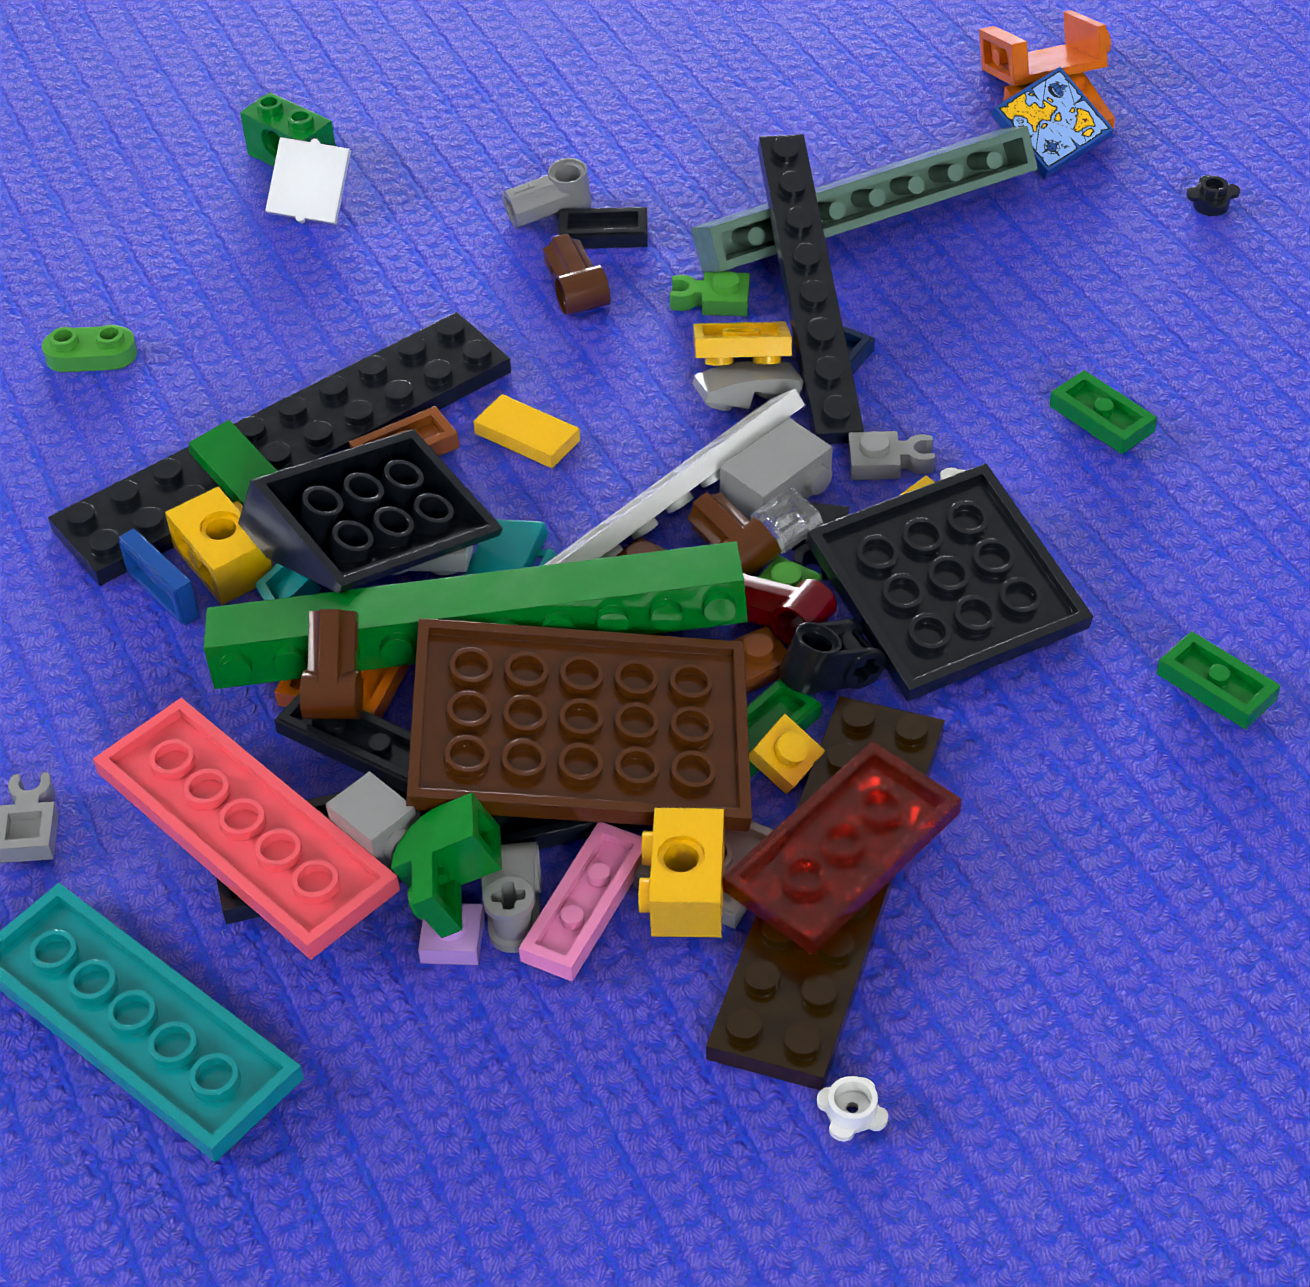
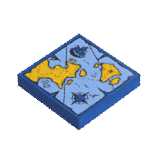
[991,67,1114,179]

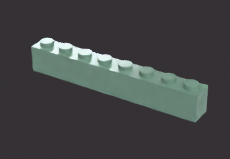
[691,126,1038,272]

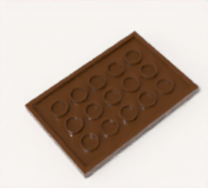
[406,618,752,832]

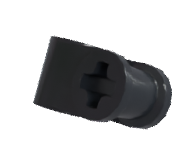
[779,618,886,694]

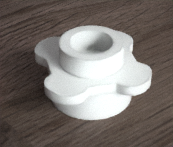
[817,1076,888,1142]

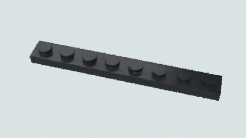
[757,134,864,444]

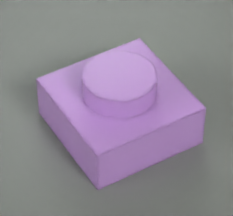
[418,904,485,965]

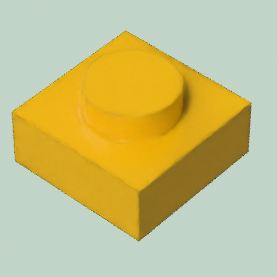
[749,714,826,794]

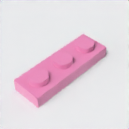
[519,822,642,982]

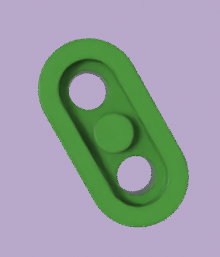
[42,325,138,372]

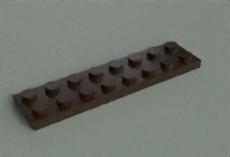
[706,696,945,1091]

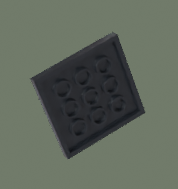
[806,463,1093,702]

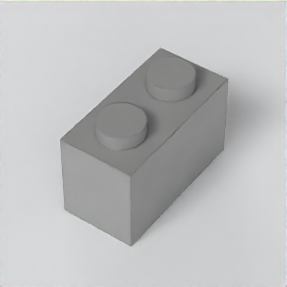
[720,418,833,528]

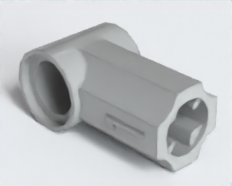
[502,158,592,228]

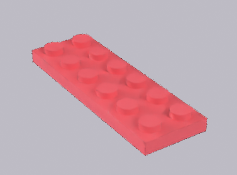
[93,697,400,960]

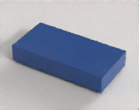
[119,528,200,626]

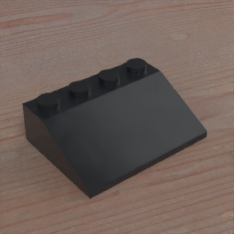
[238,429,503,593]

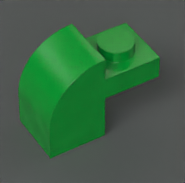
[391,793,502,938]

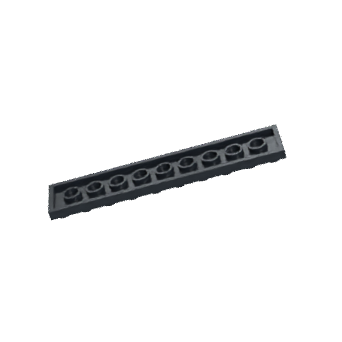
[48,312,511,586]

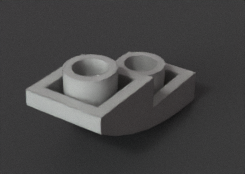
[692,361,804,411]

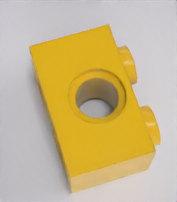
[165,487,272,605]
[638,808,725,938]

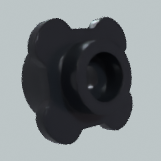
[1186,175,1240,216]

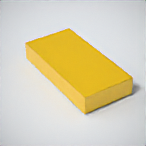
[473,394,580,468]

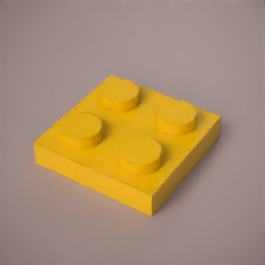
[693,321,792,366]

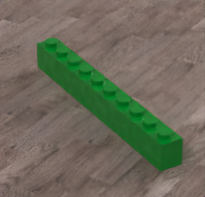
[203,541,748,689]

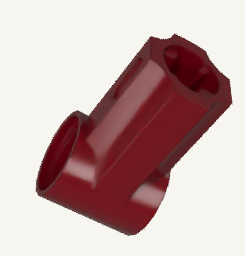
[743,574,837,645]

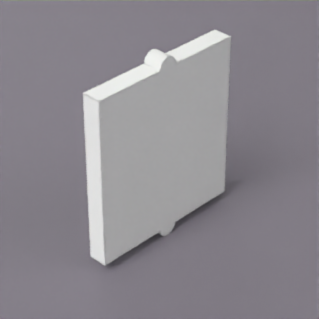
[265,137,351,225]

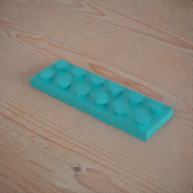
[0,883,304,1163]

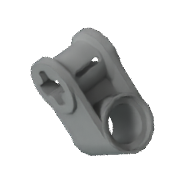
[480,841,542,953]

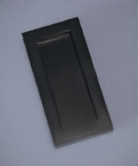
[558,207,648,249]

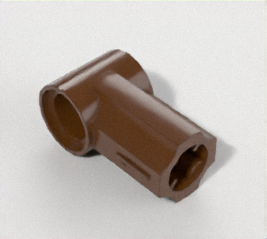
[543,233,611,315]
[687,492,782,576]
[300,609,364,719]

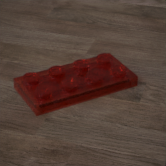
[722,741,962,955]

